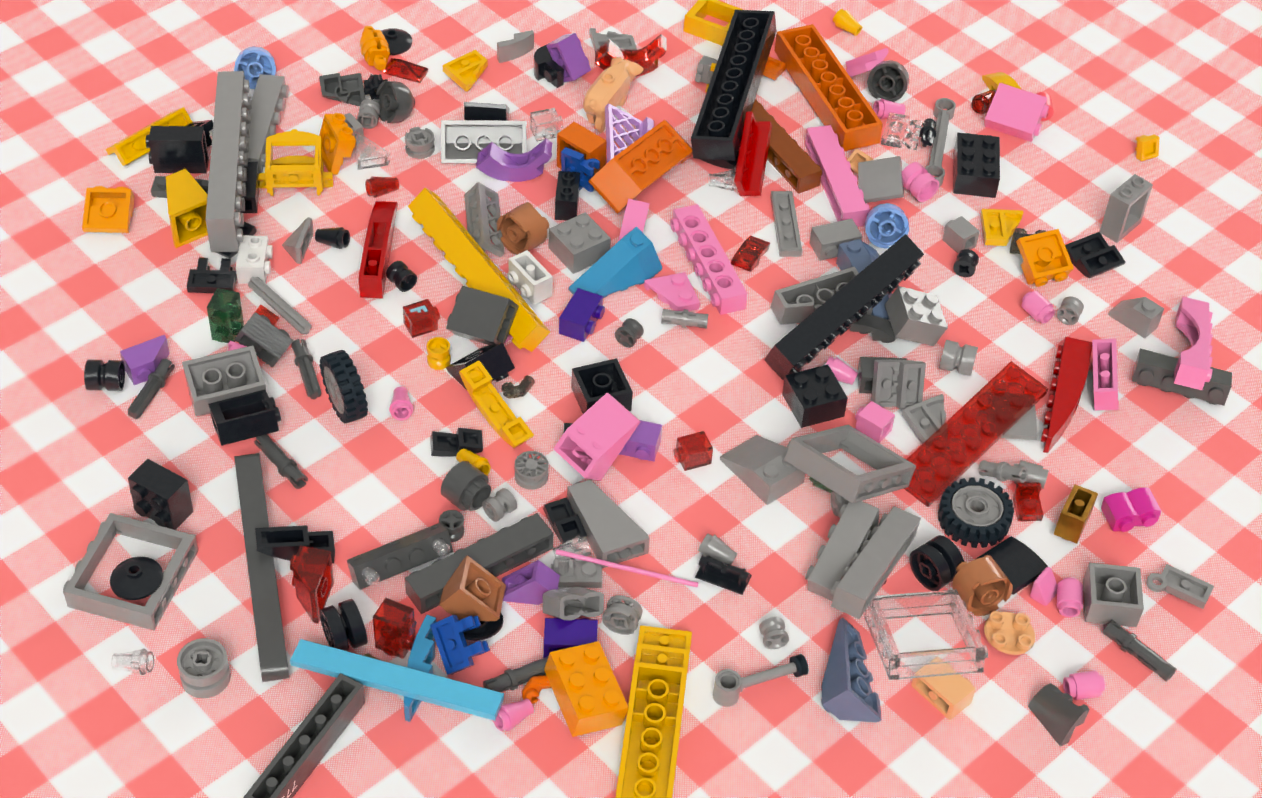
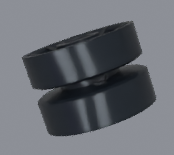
[909,535,964,591]
[319,599,368,651]

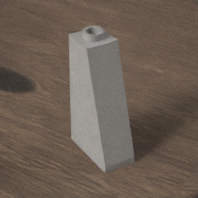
[567,480,650,568]

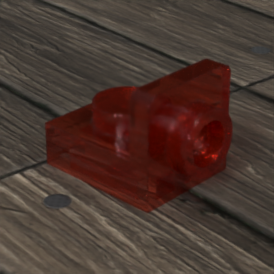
[1012,482,1044,521]

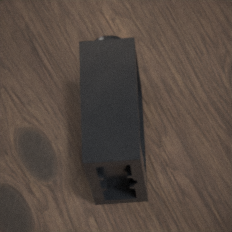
[208,390,281,446]

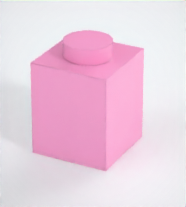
[855,401,895,443]

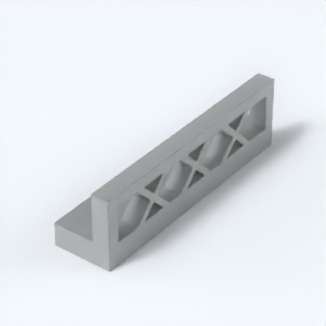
[464,182,505,257]

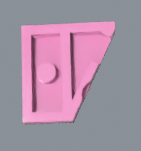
[644,272,700,311]

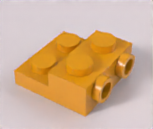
[319,113,356,175]
[82,186,135,233]
[1016,229,1074,287]

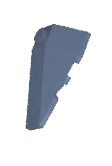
[836,239,892,320]
[821,618,882,722]

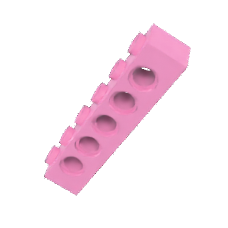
[670,204,747,315]

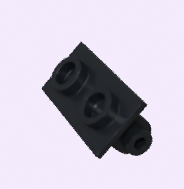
[695,555,752,595]

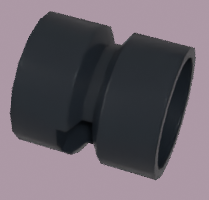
[84,359,125,391]

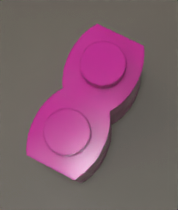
[1101,487,1162,532]

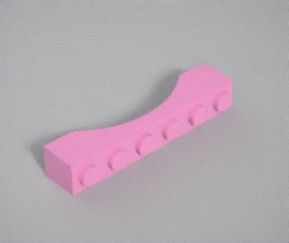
[1174,296,1213,390]

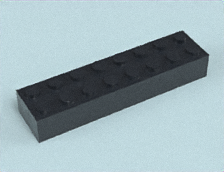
[764,234,924,380]

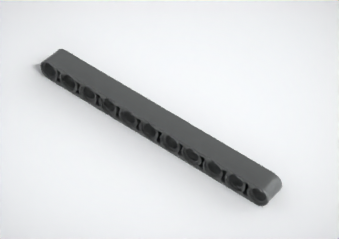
[234,453,289,682]

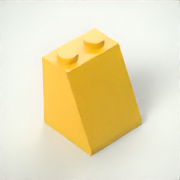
[166,168,208,248]

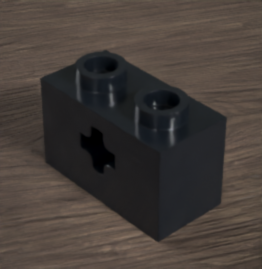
[555,171,580,220]

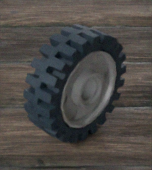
[319,350,368,424]
[938,477,1014,548]

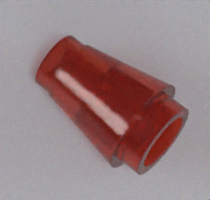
[971,90,996,114]
[365,176,399,198]

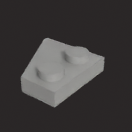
[589,28,637,58]
[902,394,948,448]

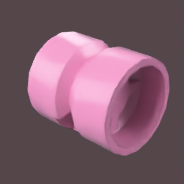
[902,162,939,202]

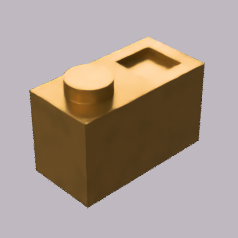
[1054,484,1098,543]

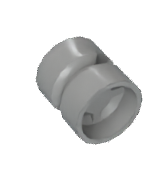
[939,340,978,376]

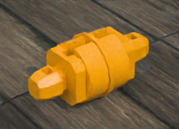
[360,26,390,70]

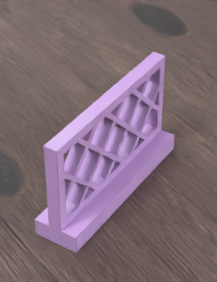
[605,103,654,163]

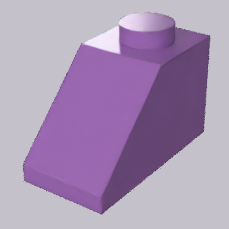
[120,334,169,385]
[502,560,560,605]

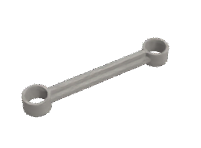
[925,98,956,187]

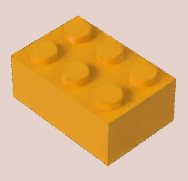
[544,641,629,737]

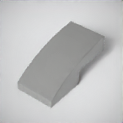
[497,30,534,63]

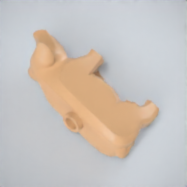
[583,57,644,133]

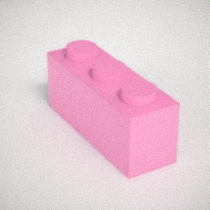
[1092,339,1119,411]

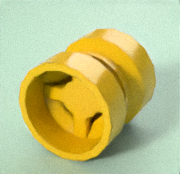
[427,337,451,370]

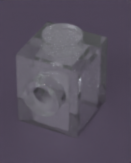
[530,108,564,142]

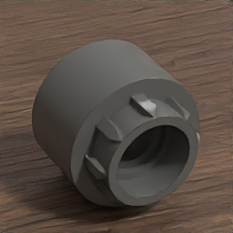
[441,461,491,511]

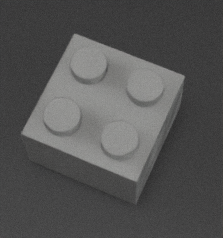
[548,212,611,274]
[885,286,948,346]
[1083,562,1144,627]

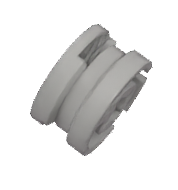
[405,127,435,159]
[514,451,549,490]
[602,595,643,635]

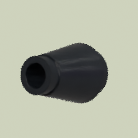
[315,227,350,249]

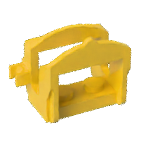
[258,129,333,196]

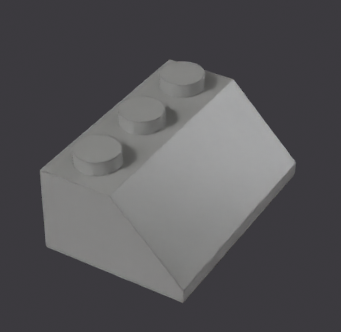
[182,345,266,416]

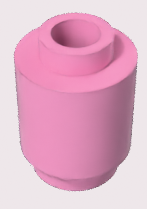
[1021,291,1055,324]
[1057,577,1083,617]
[1063,671,1105,700]

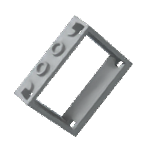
[784,425,916,503]
[63,513,198,631]

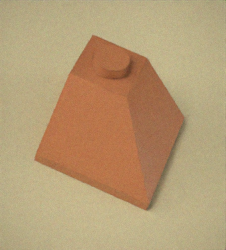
[439,555,506,621]

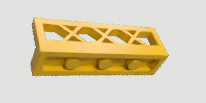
[105,107,192,166]

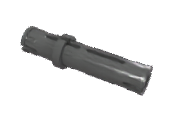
[254,434,308,489]
[1103,620,1177,682]
[483,656,548,692]

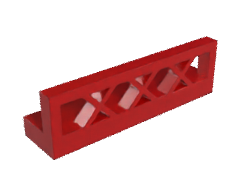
[734,111,772,196]

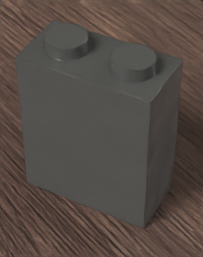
[446,286,519,345]

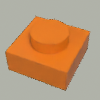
[763,56,786,80]

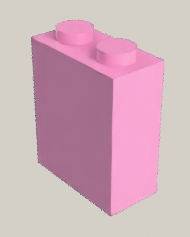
[985,83,1049,142]

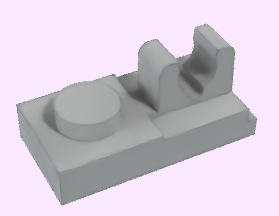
[551,559,602,588]

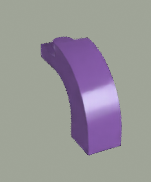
[476,138,553,182]

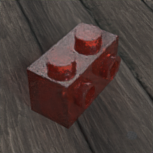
[373,597,417,659]

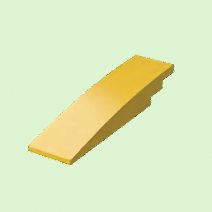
[616,625,692,798]

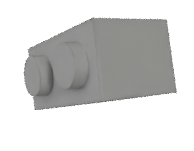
[809,219,863,261]

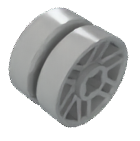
[177,638,231,698]

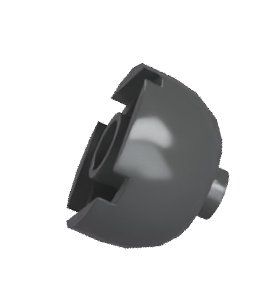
[867,60,910,102]
[376,81,415,123]

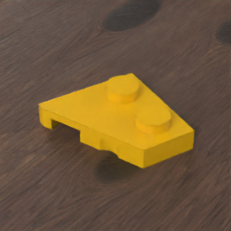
[980,209,1024,246]

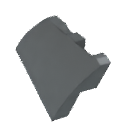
[319,73,366,107]
[1028,683,1090,747]

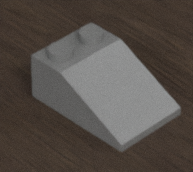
[720,435,805,505]

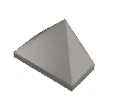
[282,217,314,264]

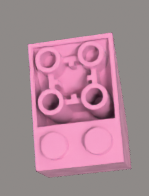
[554,393,641,481]

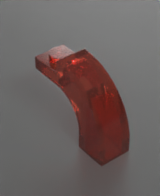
[595,34,667,77]

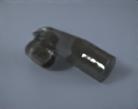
[501,375,535,399]

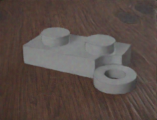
[1146,564,1214,609]

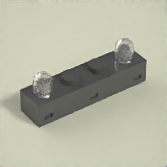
[347,523,453,590]

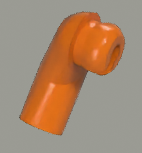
[522,675,551,704]

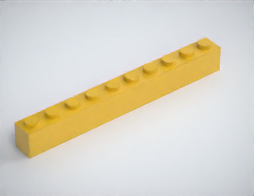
[408,187,550,352]

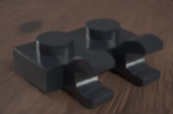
[187,257,237,294]

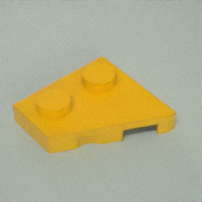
[442,50,488,92]

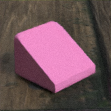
[1030,567,1057,606]

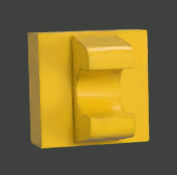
[1135,134,1160,161]

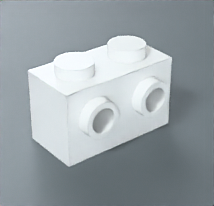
[236,235,273,283]
[507,250,553,305]

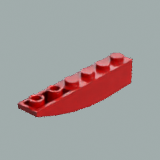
[358,201,398,299]
[1040,336,1092,453]

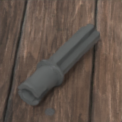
[291,339,321,400]
[128,359,175,419]

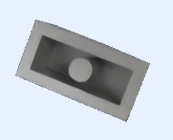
[1108,297,1164,338]

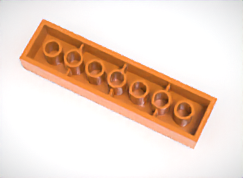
[774,24,883,151]

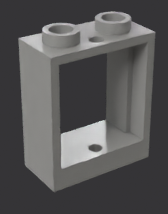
[1100,174,1153,243]

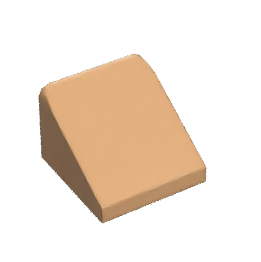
[847,148,873,174]

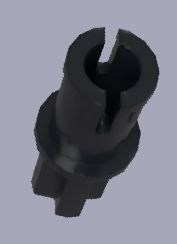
[920,118,937,147]

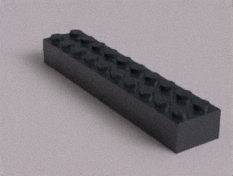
[691,10,777,161]

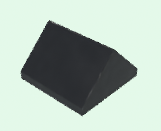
[464,102,510,121]

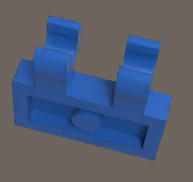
[561,147,600,192]
[430,615,490,675]

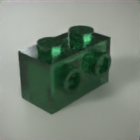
[207,288,244,343]

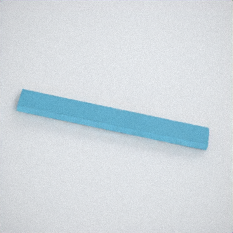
[290,639,504,721]

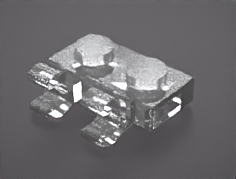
[881,112,923,150]

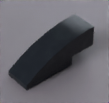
[255,525,335,564]

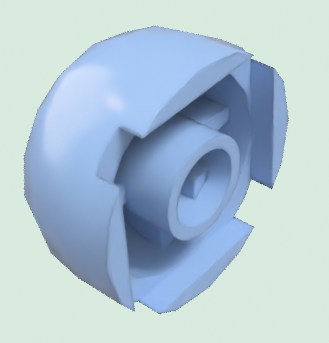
[234,46,276,89]
[865,203,909,249]

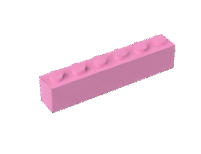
[805,125,870,227]

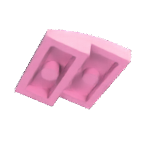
[845,48,889,77]

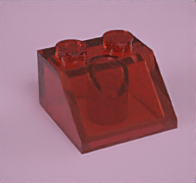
[290,545,334,624]

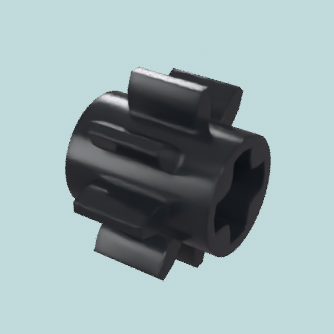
[364,74,388,100]

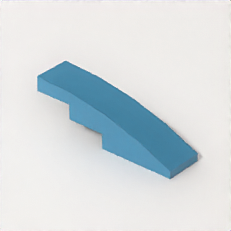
[404,615,436,722]

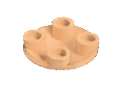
[984,611,1035,655]

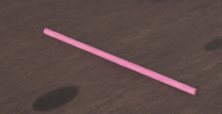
[556,549,698,587]

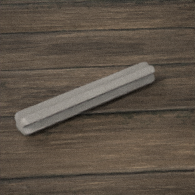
[248,277,312,334]

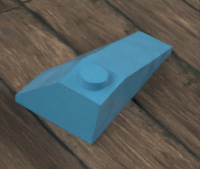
[568,227,662,298]

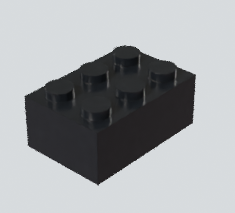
[953,132,1000,198]

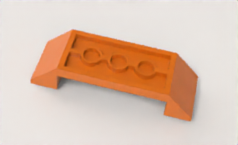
[588,119,693,214]

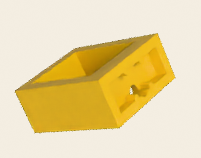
[684,0,743,46]

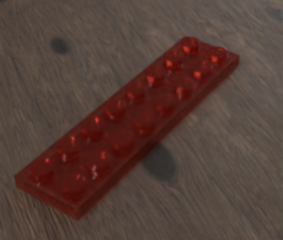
[904,361,1049,507]

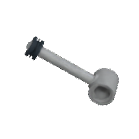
[712,654,809,707]

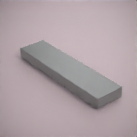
[770,191,802,257]

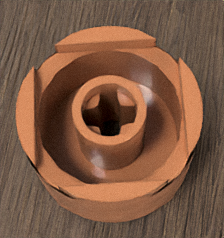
[497,202,549,255]
[952,555,1013,616]

